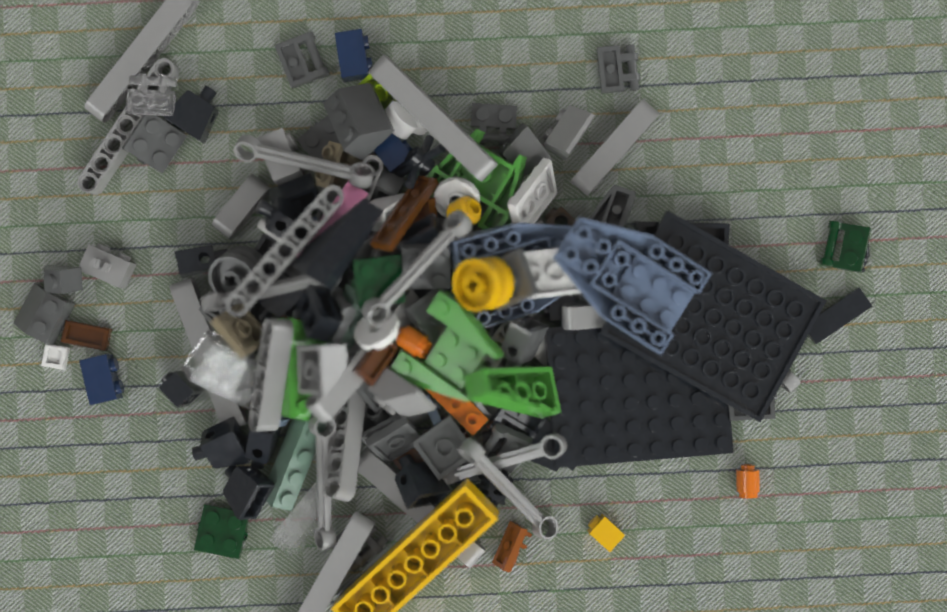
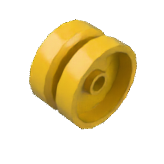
[452,257,514,311]

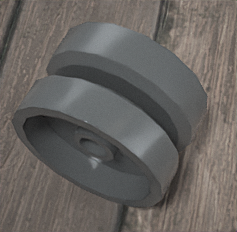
[208,245,268,294]

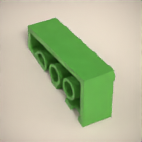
[276,318,327,421]
[464,367,561,419]

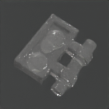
[125,73,177,116]

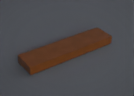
[370,176,439,252]

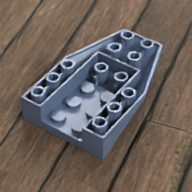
[553,217,712,355]
[449,222,573,328]

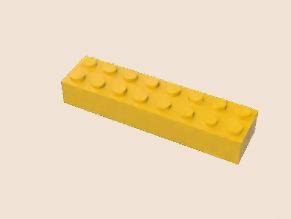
[331,478,499,612]

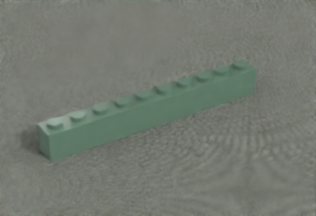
[267,284,364,511]

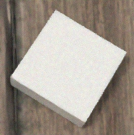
[41,344,70,370]

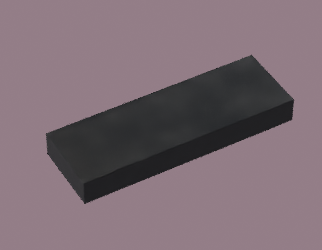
[808,287,872,344]

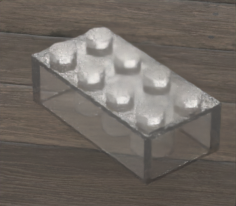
[182,330,258,410]

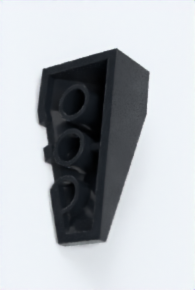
[293,199,384,291]

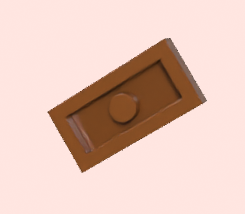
[492,521,532,573]

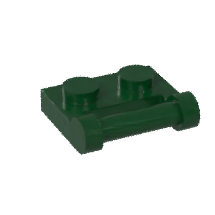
[819,221,871,273]

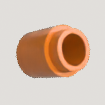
[396,325,432,358]
[736,464,760,499]

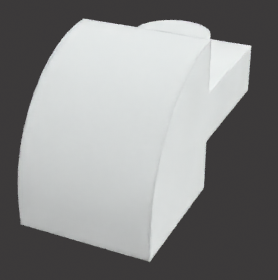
[385,101,427,140]

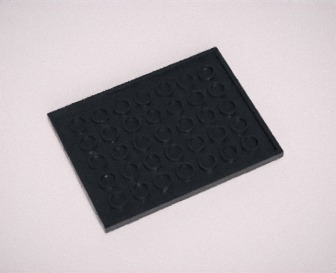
[599,210,827,422]
[545,327,733,468]

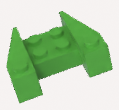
[427,129,527,230]
[390,291,505,402]

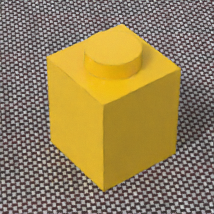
[587,514,625,552]

